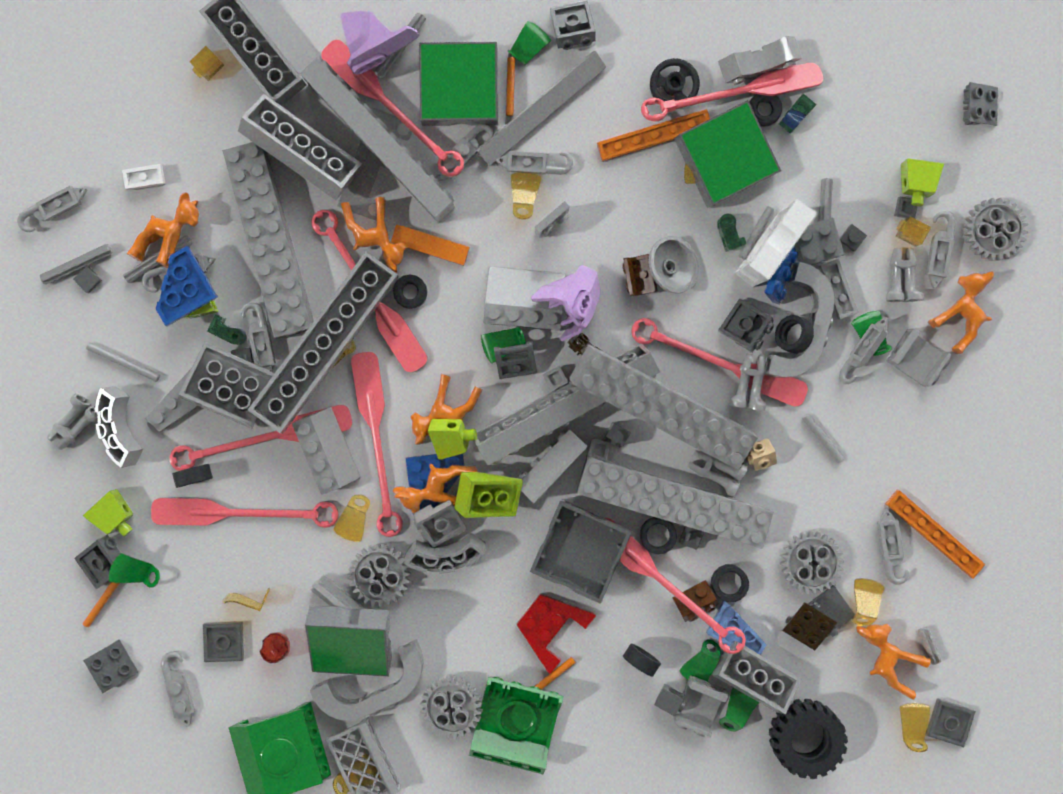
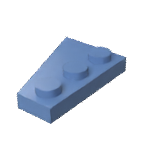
[706,600,766,655]

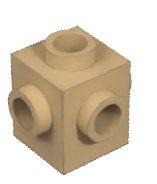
[746,438,777,471]

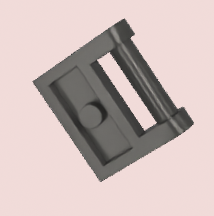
[494,341,537,379]

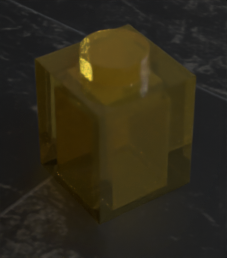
[189,46,224,81]
[896,217,931,247]

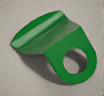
[508,21,552,66]
[851,311,892,356]
[481,327,526,364]
[109,553,160,588]
[679,639,721,682]
[719,688,759,732]

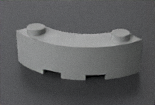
[718,36,802,85]
[95,386,143,468]
[404,532,485,574]

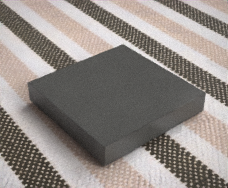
[203,622,244,662]
[926,698,976,747]

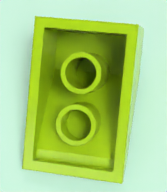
[455,472,523,518]

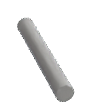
[739,206,774,260]
[802,414,844,463]

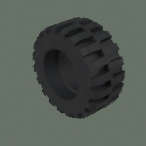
[769,698,848,779]

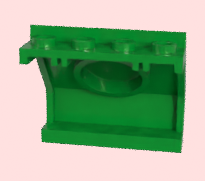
[469,677,564,775]
[228,702,332,794]

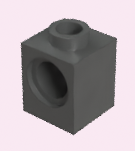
[654,683,686,717]

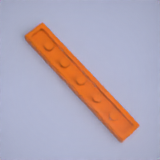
[597,109,710,162]
[885,489,986,579]

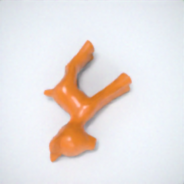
[126,192,199,268]
[341,197,407,274]
[928,271,994,354]
[410,374,483,445]
[393,464,478,513]
[856,624,931,700]

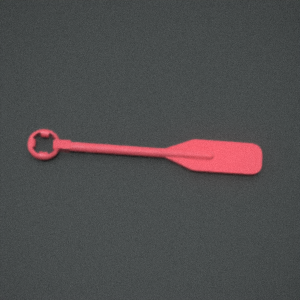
[321,40,464,177]
[641,63,823,122]
[312,209,427,372]
[631,318,808,407]
[351,352,403,537]
[170,405,352,471]
[151,498,338,528]
[605,517,746,654]

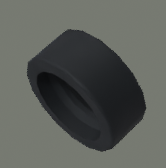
[775,315,814,354]
[172,464,213,488]
[639,517,677,554]
[711,564,749,602]
[623,643,661,677]

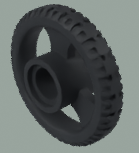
[650,58,700,109]

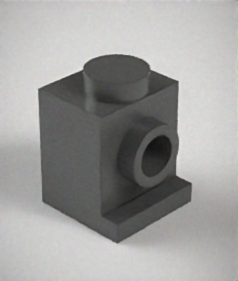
[603,422,631,448]

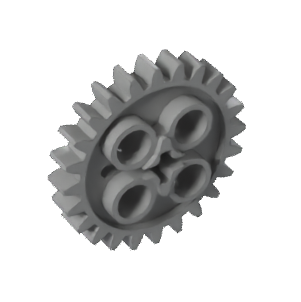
[963,198,1028,261]
[780,531,844,594]
[348,544,411,607]
[420,676,483,739]

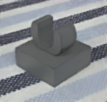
[231,348,254,364]
[678,526,704,550]

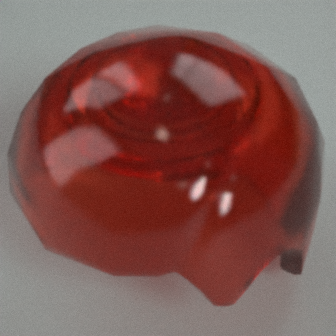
[259,632,290,664]

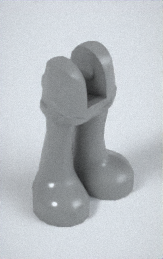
[886,248,924,302]
[729,353,767,411]
[47,393,98,450]
[688,450,748,498]

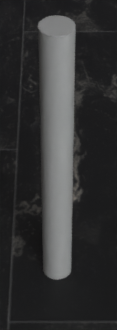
[86,343,160,382]

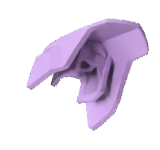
[341,11,420,75]
[531,265,600,341]

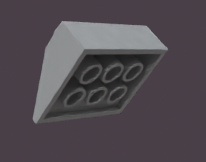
[483,267,565,331]
[179,342,275,429]

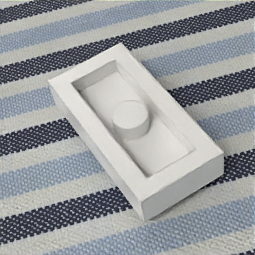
[122,164,166,190]

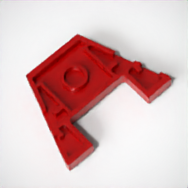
[516,594,596,674]

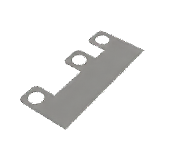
[337,108,412,221]

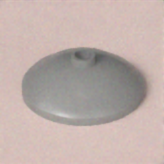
[649,236,699,294]

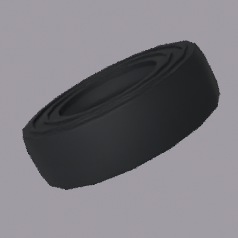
[749,94,782,127]
[393,274,428,309]

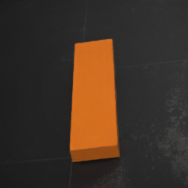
[391,224,470,266]

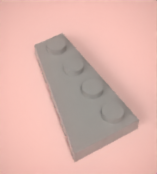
[145,369,198,432]

